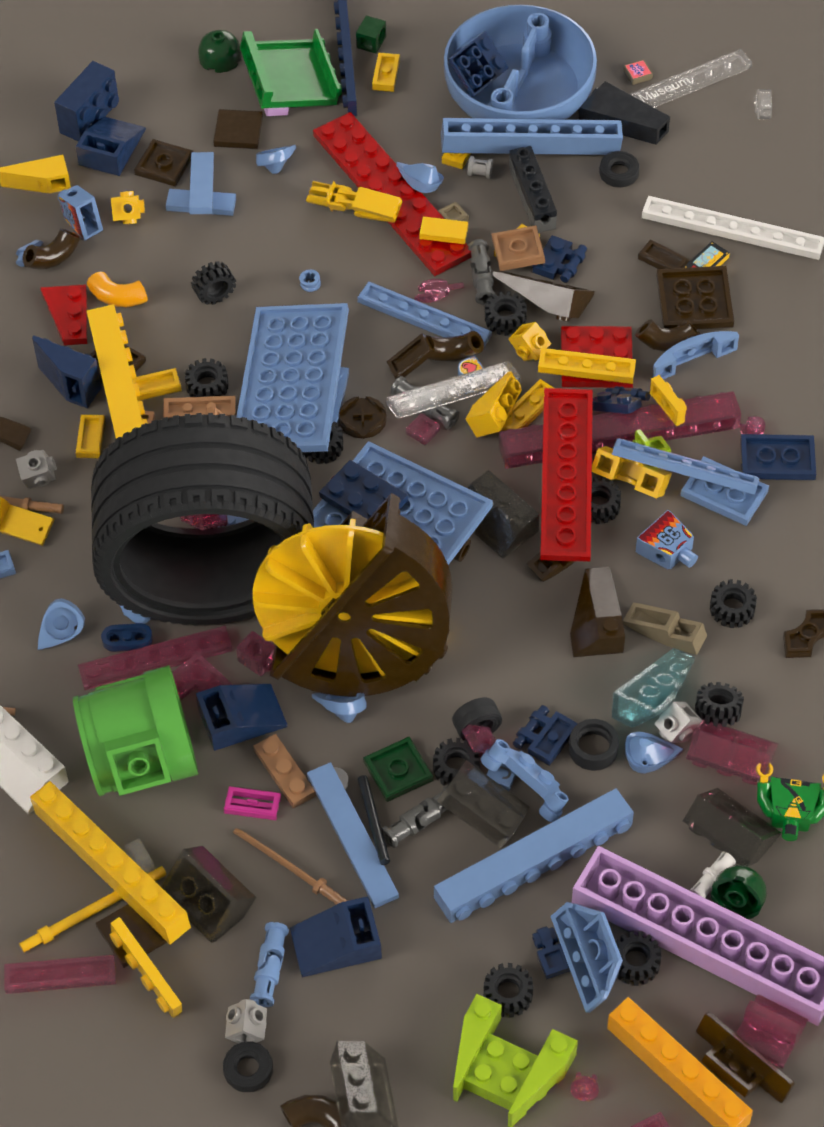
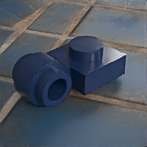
[532,926,570,980]

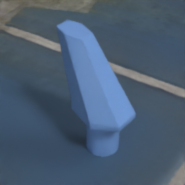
[16,240,43,267]

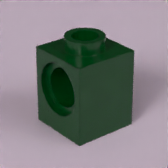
[356,15,386,54]

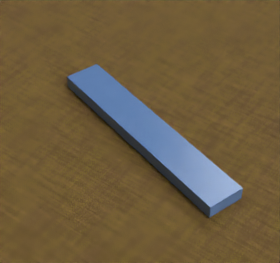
[357,282,492,347]
[612,438,759,495]
[307,762,399,909]

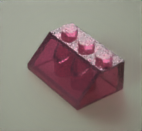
[686,719,778,785]

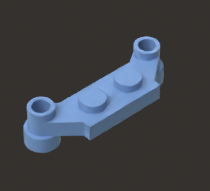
[480,739,569,822]

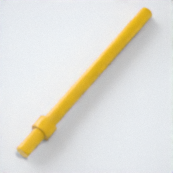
[19,866,167,953]

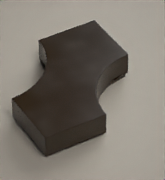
[783,609,824,658]

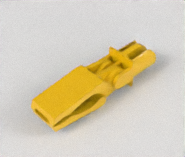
[306,181,402,223]

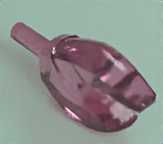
[414,279,464,303]

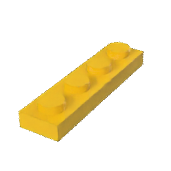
[538,348,636,384]
[109,917,182,1018]

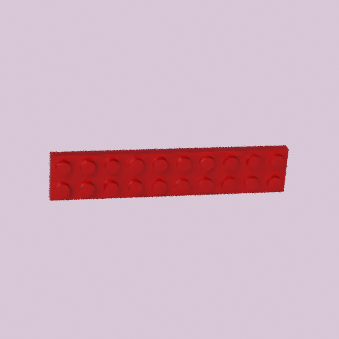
[313,112,472,276]

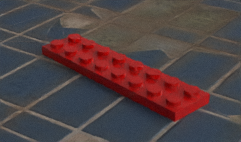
[540,388,593,562]

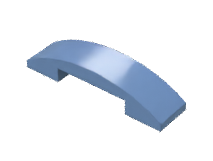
[652,331,739,379]

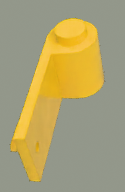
[0,497,54,546]

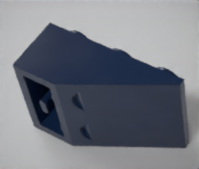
[448,31,509,97]
[76,117,146,176]
[32,335,101,409]
[196,684,288,751]
[290,896,382,977]

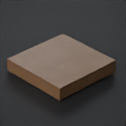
[491,225,545,271]

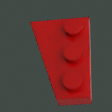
[40,284,88,346]

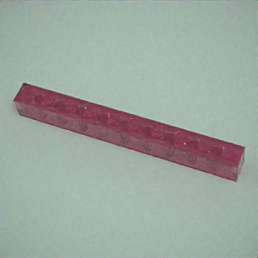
[499,391,741,469]

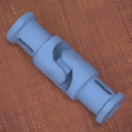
[250,922,289,1007]

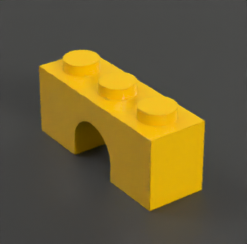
[592,446,672,499]

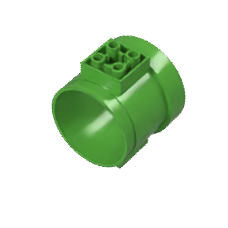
[73,665,199,796]

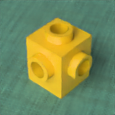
[111,191,145,224]
[508,322,552,361]

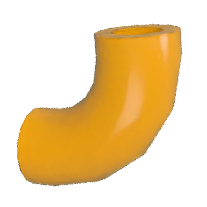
[87,272,148,308]

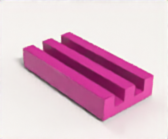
[224,786,281,820]

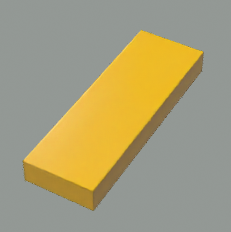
[501,379,554,440]

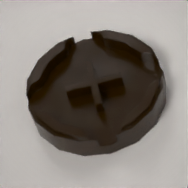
[339,396,387,439]

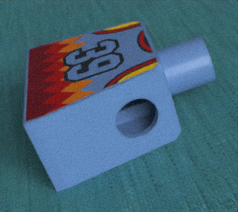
[58,185,103,241]
[635,510,698,569]

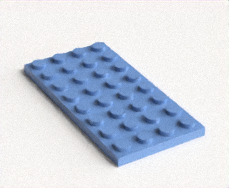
[237,303,349,452]

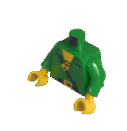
[756,763,824,841]

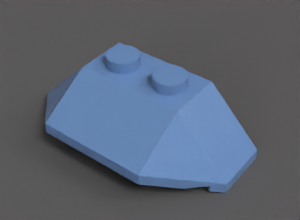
[550,902,623,1013]

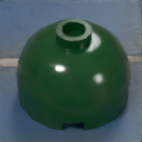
[198,30,242,73]
[711,865,767,919]

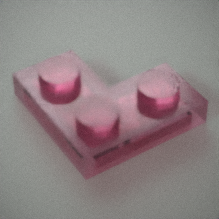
[172,653,232,701]

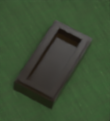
[638,239,689,269]
[386,333,435,379]

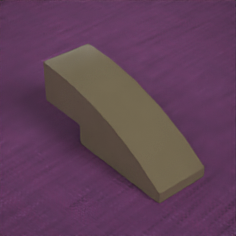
[623,602,707,655]

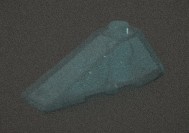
[612,648,695,728]

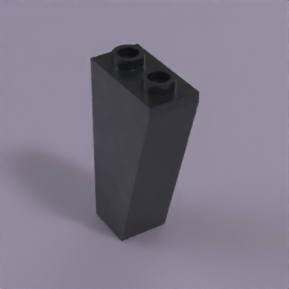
[578,81,670,145]

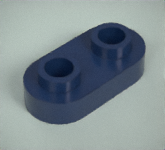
[101,623,153,652]

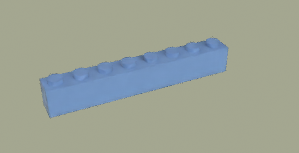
[441,118,623,155]
[434,788,634,923]

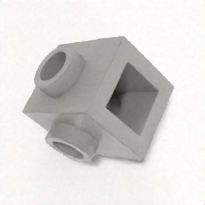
[16,450,57,489]
[655,702,702,743]
[225,999,267,1044]

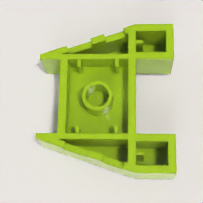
[453,994,578,1127]

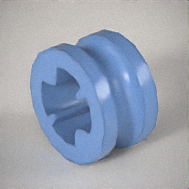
[299,269,321,292]

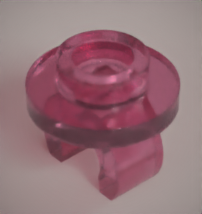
[738,416,765,434]
[570,1072,599,1101]

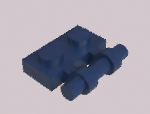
[532,235,587,283]
[592,386,650,414]
[513,705,578,766]

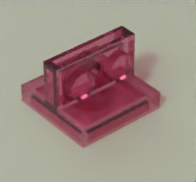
[736,994,808,1069]

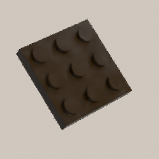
[657,266,734,329]

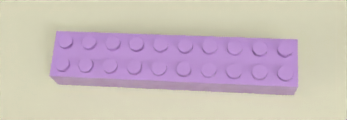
[572,846,824,1026]

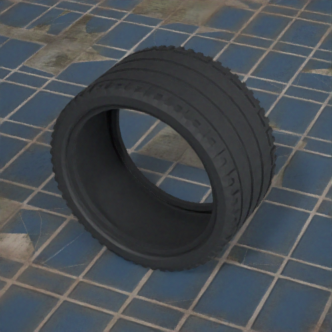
[91,413,314,626]

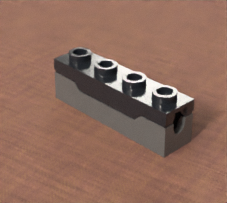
[509,146,557,233]

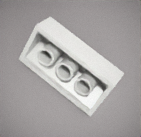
[0,705,69,815]

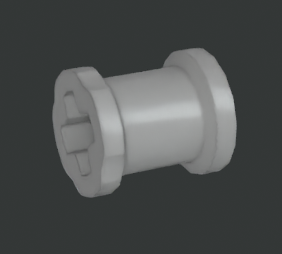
[467,156,493,179]

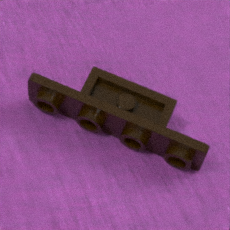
[696,1012,794,1103]

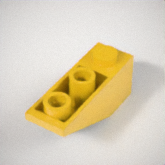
[0,155,71,193]
[465,371,522,438]

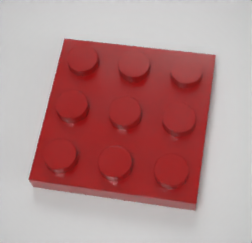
[561,326,633,388]

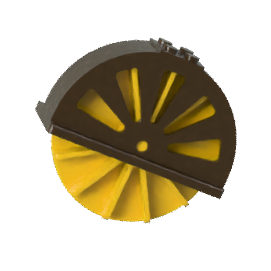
[253,493,452,697]

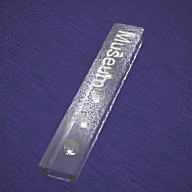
[630,49,752,108]
[386,361,521,419]

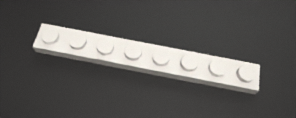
[642,196,824,260]

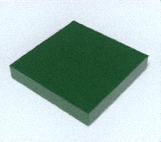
[363,736,434,802]

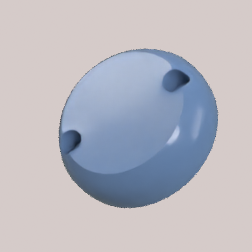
[444,5,597,120]

